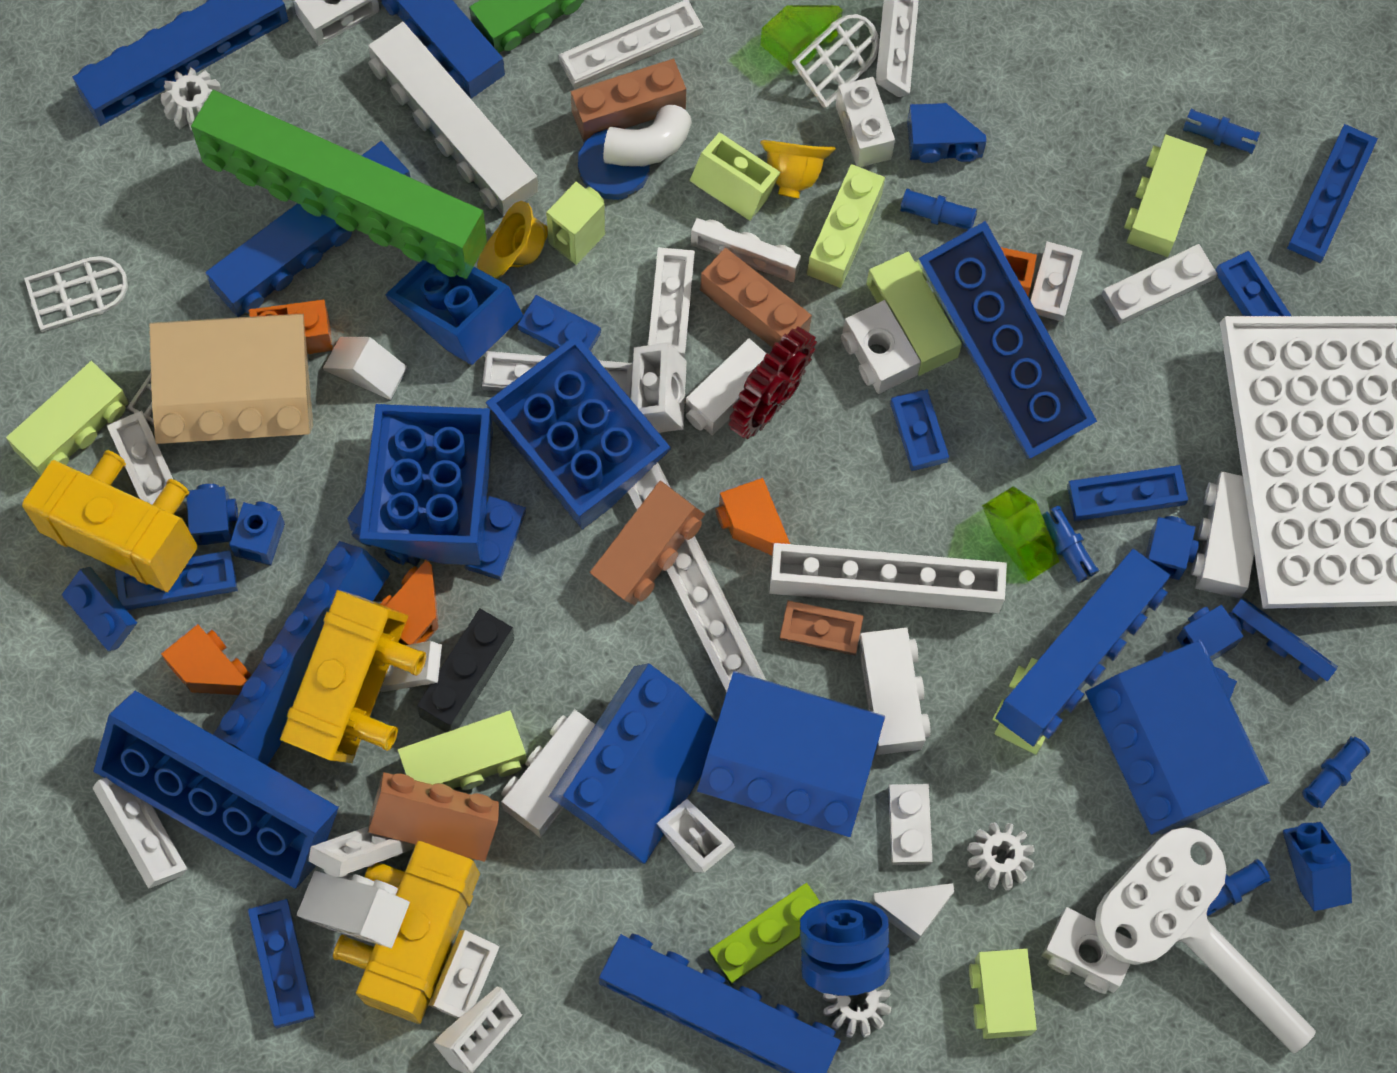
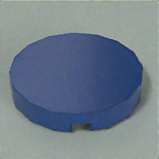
[578,129,650,200]

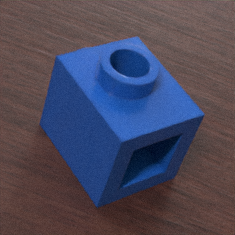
[187,484,238,546]
[229,501,285,566]
[1145,516,1199,580]
[1177,604,1244,661]

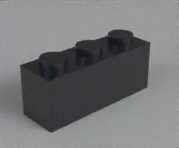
[417,608,515,732]

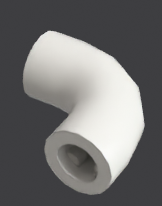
[603,105,692,166]

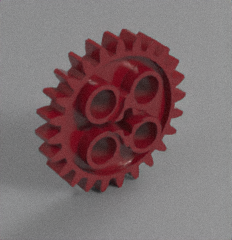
[728,326,817,439]

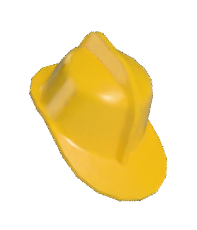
[477,201,548,279]

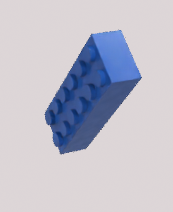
[917,221,1097,459]
[93,690,339,889]

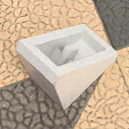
[323,337,408,400]
[657,799,735,872]
[871,883,954,942]

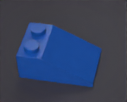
[385,260,523,365]

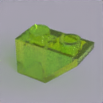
[760,5,843,72]
[982,486,1060,581]

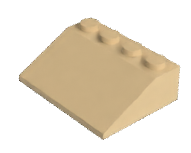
[149,313,313,444]

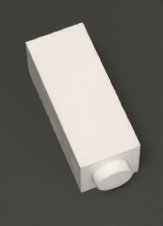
[685,338,766,435]

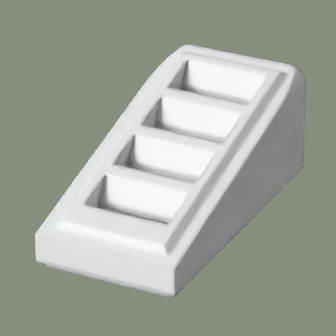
[433,986,522,1073]

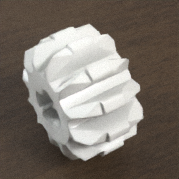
[161,67,221,130]
[967,822,1035,891]
[823,989,891,1038]

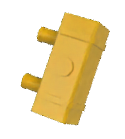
[22,450,197,592]
[280,590,426,763]
[333,841,480,1024]

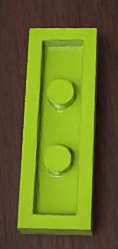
[708,882,821,985]

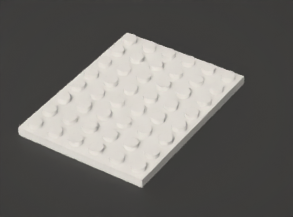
[1220,316,1397,609]

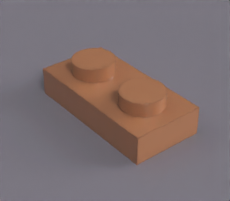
[780,600,864,656]

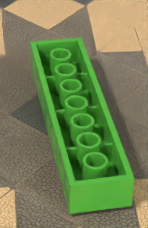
[191,90,487,279]

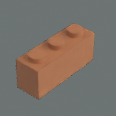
[571,58,687,142]
[700,247,812,348]
[589,480,705,606]
[368,772,499,862]

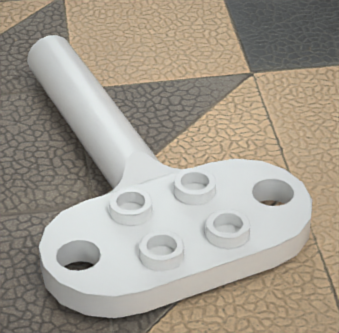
[1095,827,1316,1053]

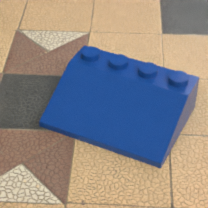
[486,335,671,530]
[359,404,493,565]
[1085,640,1270,835]
[548,663,717,864]
[697,671,885,837]

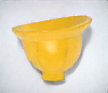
[760,140,836,199]

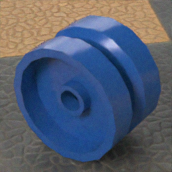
[800,899,890,996]

